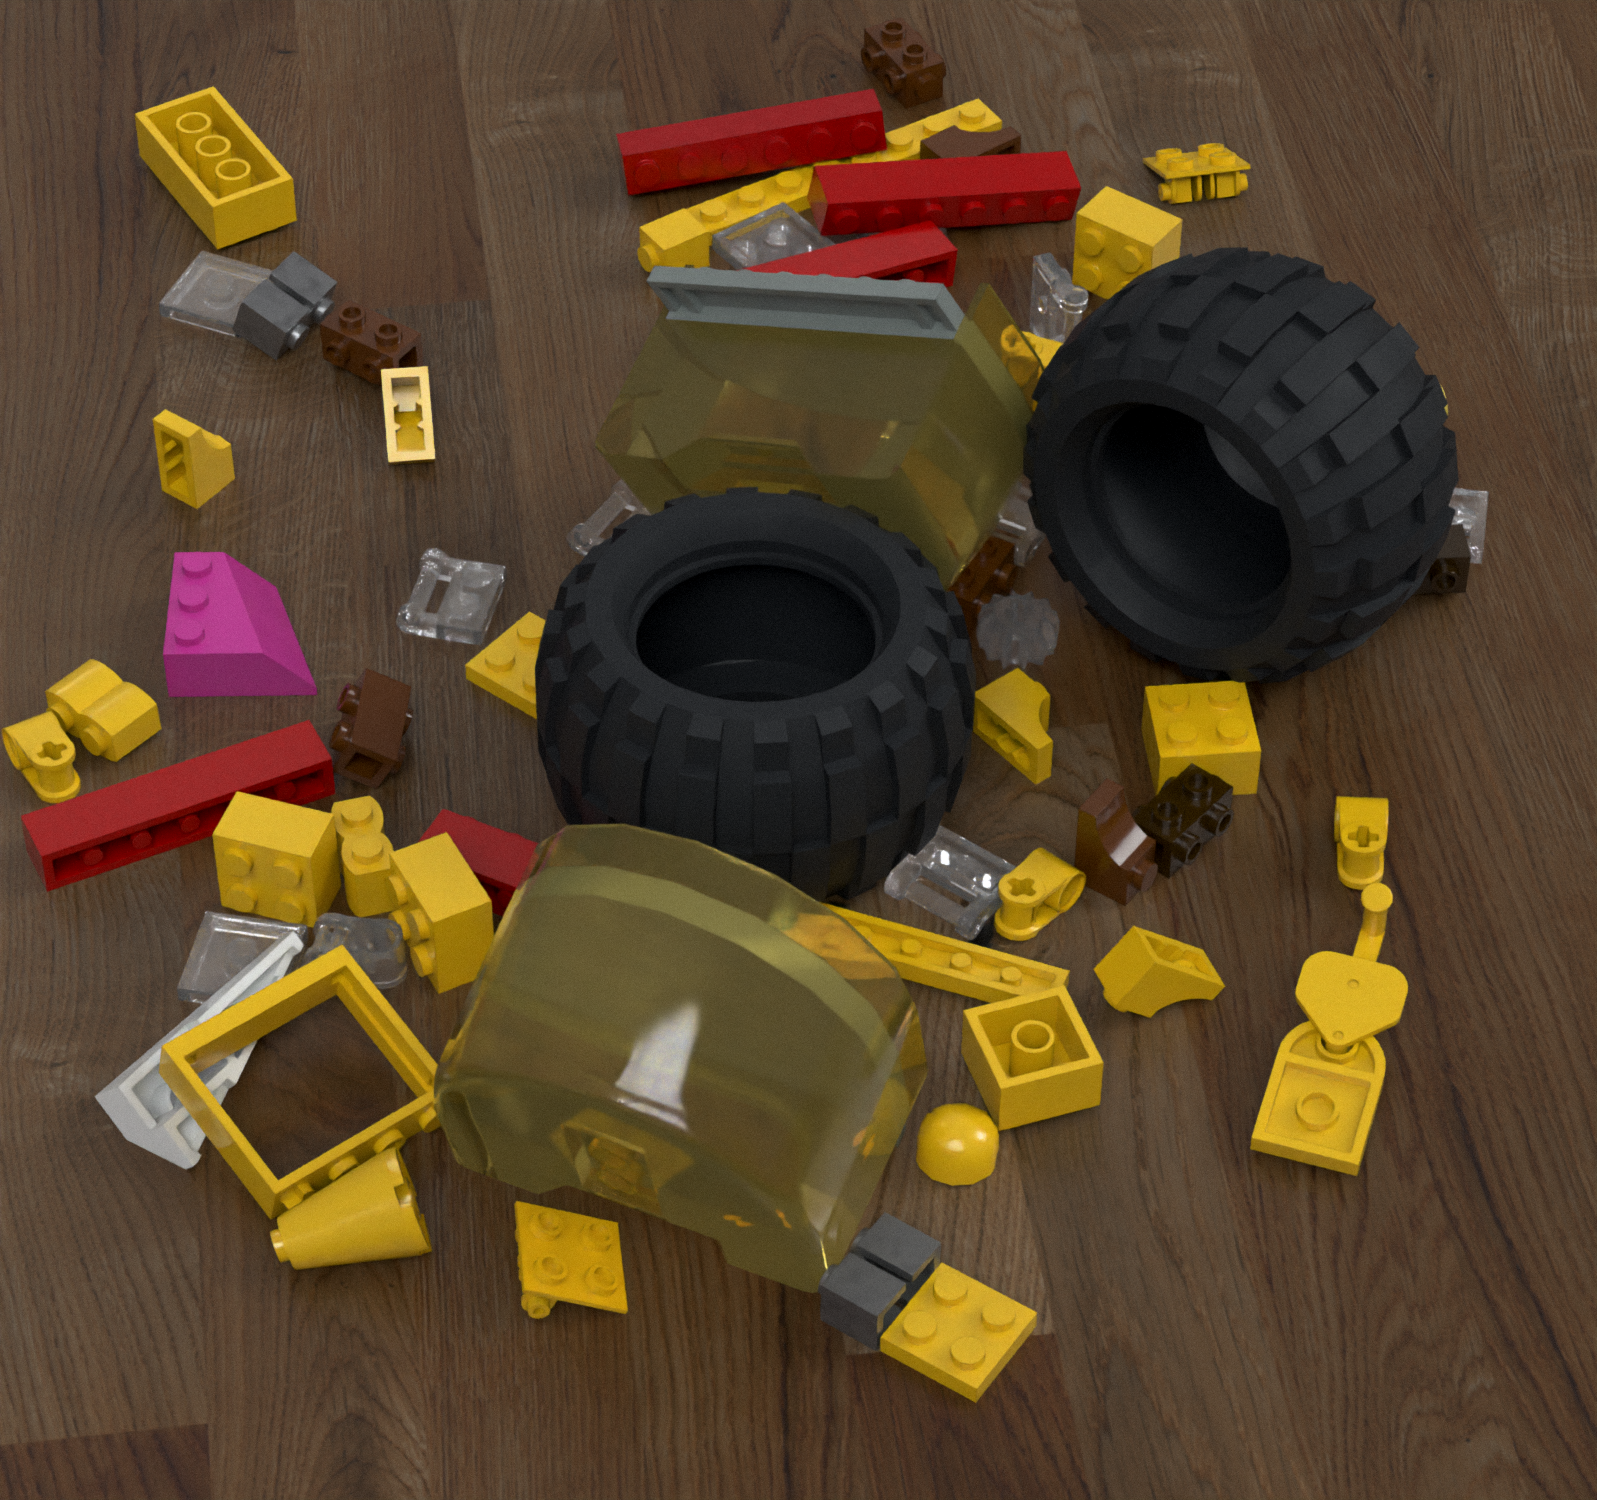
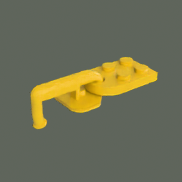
[1250,883,1408,1176]

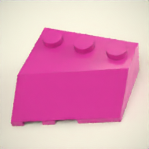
[163,552,317,697]

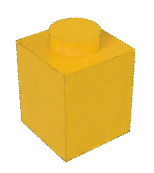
[637,208,710,272]

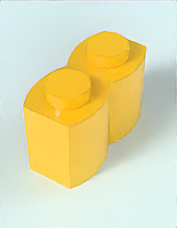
[45,659,162,762]
[331,795,394,918]

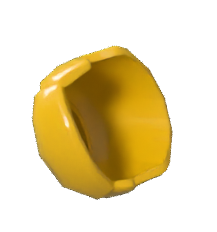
[916,1103,999,1186]

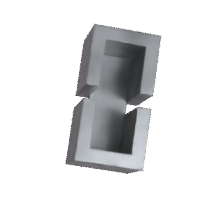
[232,251,337,360]
[818,1212,941,1351]

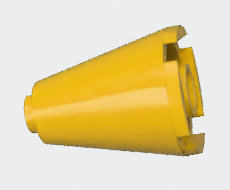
[270,1147,433,1270]

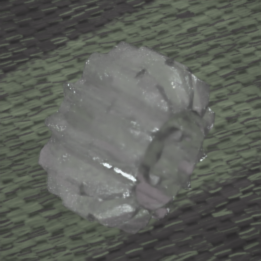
[976,589,1060,670]

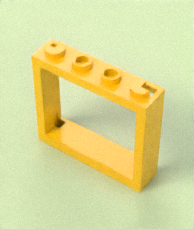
[158,945,456,1220]

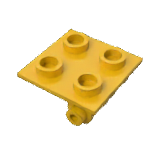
[1143,143,1251,204]
[514,1201,628,1319]

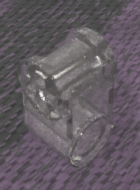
[301,913,408,989]

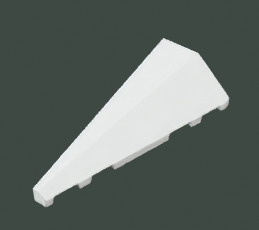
[95,931,304,1169]

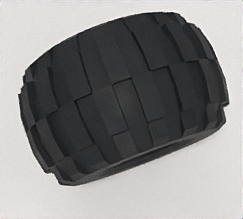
[1023,247,1459,684]
[535,487,976,916]

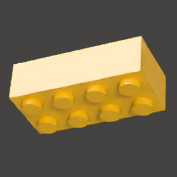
[135,86,297,250]

